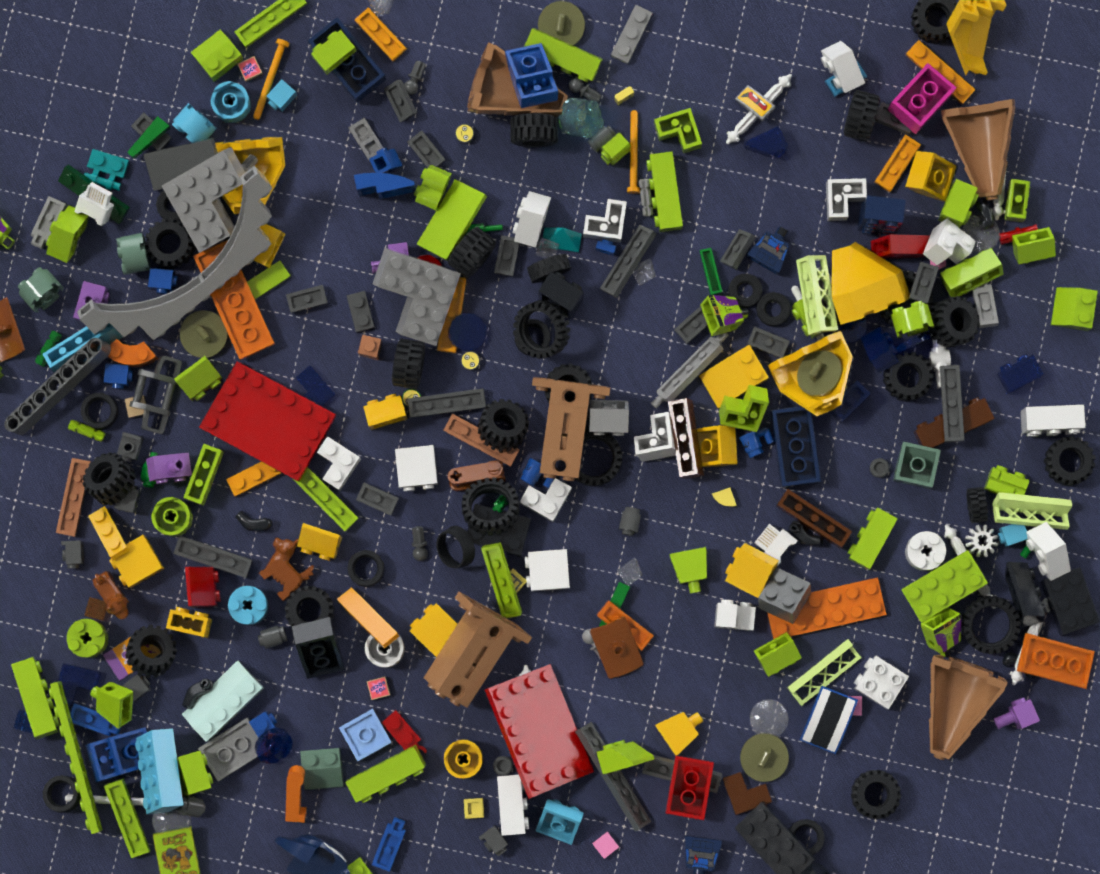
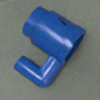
[739,427,775,458]
[520,458,556,488]

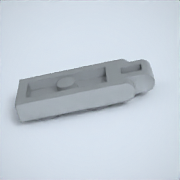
[31,196,67,249]
[972,283,999,328]

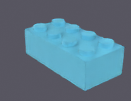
[135,729,183,814]

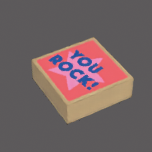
[237,56,263,82]
[367,677,390,700]

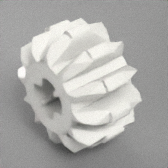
[965,525,998,557]

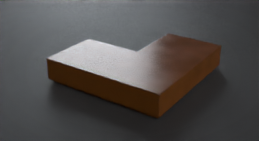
[722,772,772,815]

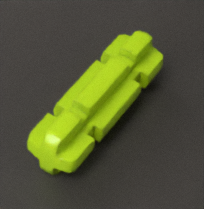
[68,420,105,442]

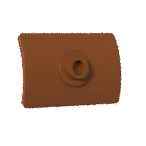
[0,297,25,362]
[590,616,644,679]

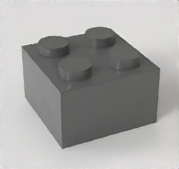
[758,567,811,624]

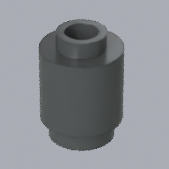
[587,125,616,153]
[619,507,641,536]
[258,625,287,649]
[176,795,205,818]

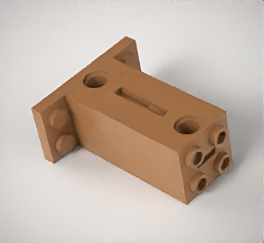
[532,377,611,481]
[424,592,532,708]

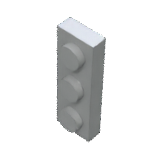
[611,5,653,64]

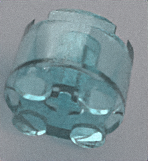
[559,98,604,138]

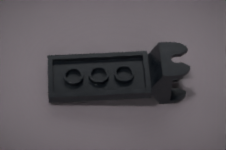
[735,801,830,874]

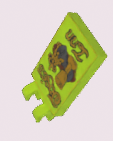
[153,826,201,874]

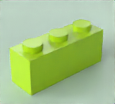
[940,248,1004,297]
[183,444,224,506]
[848,507,898,570]

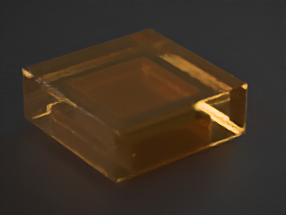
[84,597,107,621]

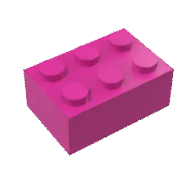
[887,63,957,134]

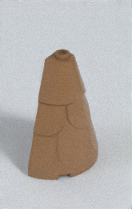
[467,42,569,117]
[941,99,1015,200]
[929,655,1008,760]

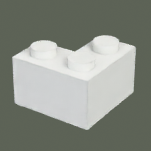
[821,41,865,93]
[826,178,867,221]
[512,191,551,248]
[583,199,627,243]
[923,219,976,265]
[634,412,676,462]
[317,436,361,491]
[519,478,572,522]
[1026,522,1071,581]
[714,600,756,631]

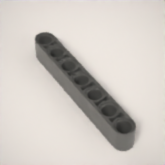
[4,337,111,435]

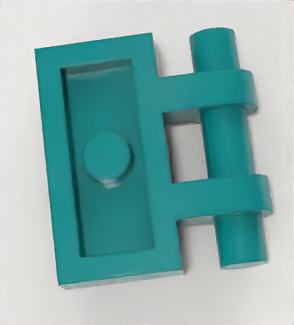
[84,149,130,191]

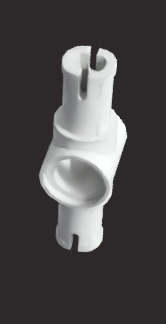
[929,333,951,389]

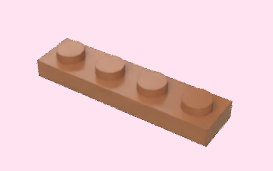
[443,414,520,467]
[56,458,91,537]

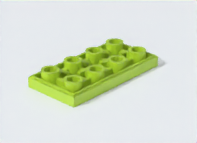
[417,179,487,261]

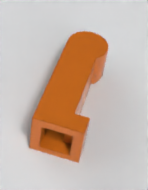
[285,765,307,823]

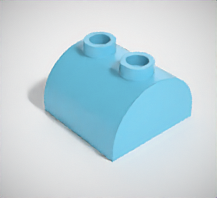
[536,799,584,845]

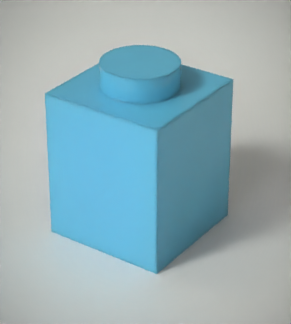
[267,79,297,112]
[998,524,1027,547]

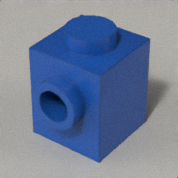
[369,148,403,174]
[148,268,178,294]
[104,363,134,389]
[249,711,278,738]

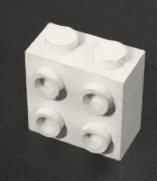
[395,445,438,492]
[525,549,570,592]
[854,656,909,709]

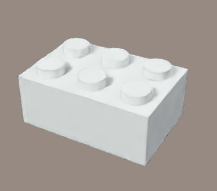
[1021,405,1085,437]
[497,775,529,835]

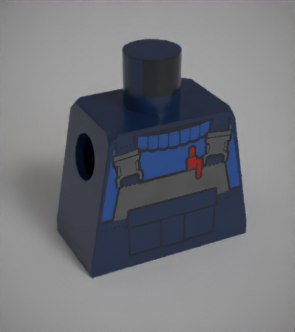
[746,226,790,275]
[684,836,722,874]

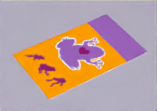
[103,637,161,681]

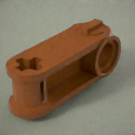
[448,460,506,491]

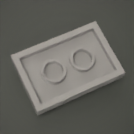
[198,718,268,782]

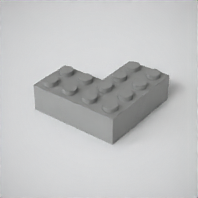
[162,147,246,253]
[373,248,461,346]

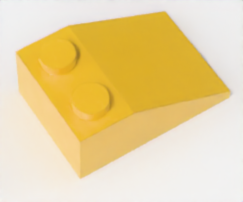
[699,345,769,409]

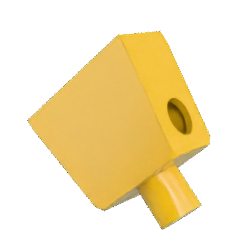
[655,712,704,756]

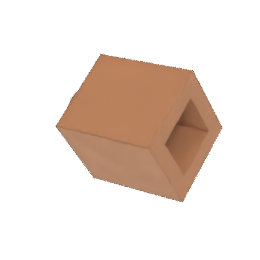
[358,335,382,360]

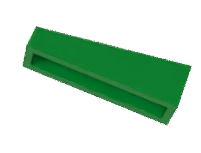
[127,116,171,159]
[700,248,722,296]
[599,582,630,626]

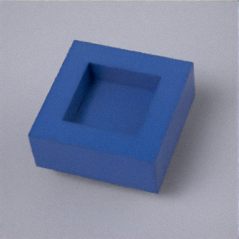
[596,239,616,256]

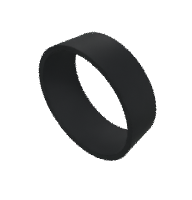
[436,526,475,568]

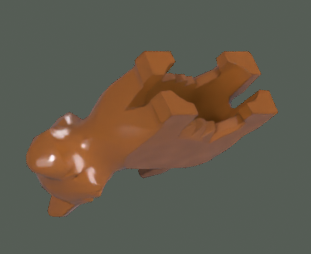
[259,537,314,601]
[93,571,129,619]

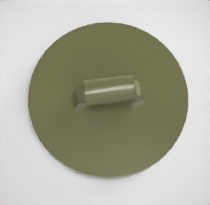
[538,1,585,45]
[180,310,228,358]
[797,351,843,397]
[740,733,789,782]

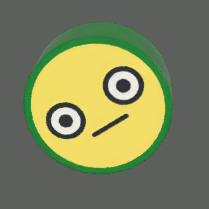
[402,389,421,407]

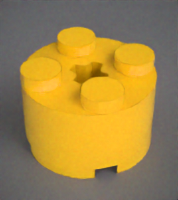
[444,740,483,779]

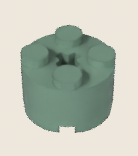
[116,233,151,275]
[18,267,64,312]

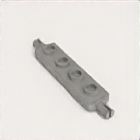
[651,333,729,409]

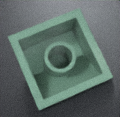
[893,442,941,489]
[300,748,344,790]

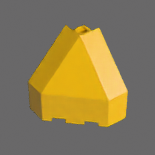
[946,0,1007,76]
[215,137,285,214]
[832,242,910,325]
[768,330,853,416]

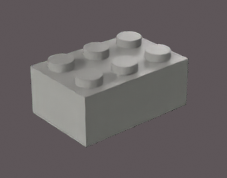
[589,400,629,436]

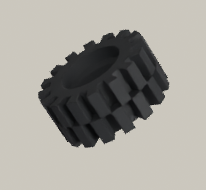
[966,487,988,523]

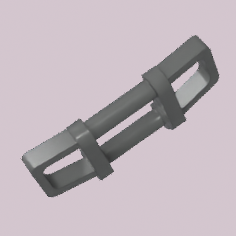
[129,356,182,434]

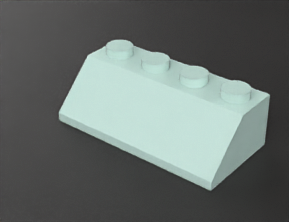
[182,661,264,742]

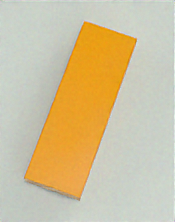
[355,7,407,62]
[874,134,921,193]

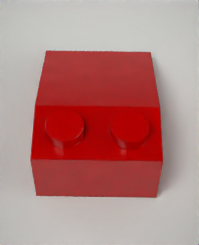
[185,567,221,608]
[665,756,714,820]

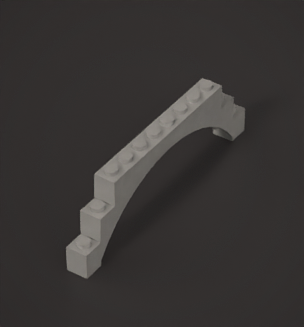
[77,165,272,340]

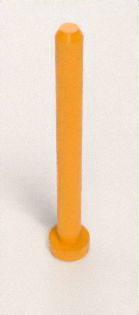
[253,39,290,120]
[627,110,640,194]

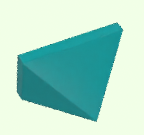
[541,228,582,253]

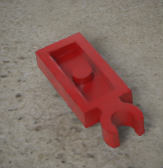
[381,710,427,754]

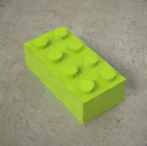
[901,550,988,623]

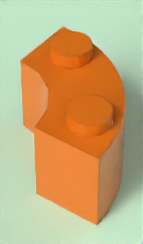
[108,339,159,367]

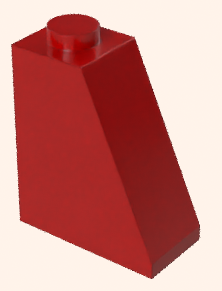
[871,234,930,259]

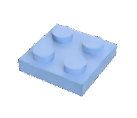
[339,709,392,761]

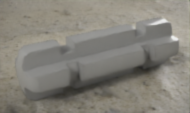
[639,179,653,216]

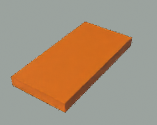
[1017,633,1095,689]

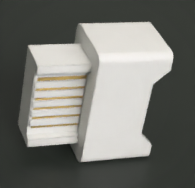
[74,182,114,226]
[754,524,798,566]

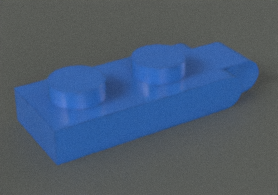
[70,703,121,736]
[372,817,406,872]

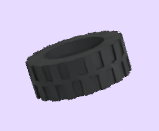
[527,254,572,283]

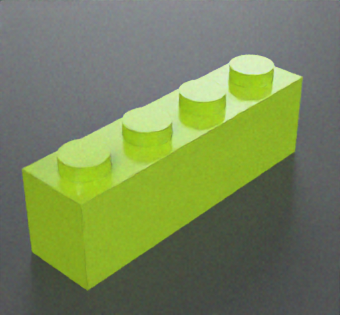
[524,28,603,82]
[646,151,683,232]
[11,657,60,740]
[345,745,426,803]

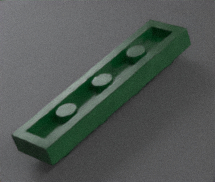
[58,164,130,224]

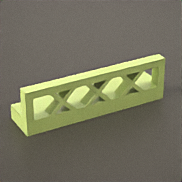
[796,255,838,335]
[992,492,1072,530]
[787,639,861,706]

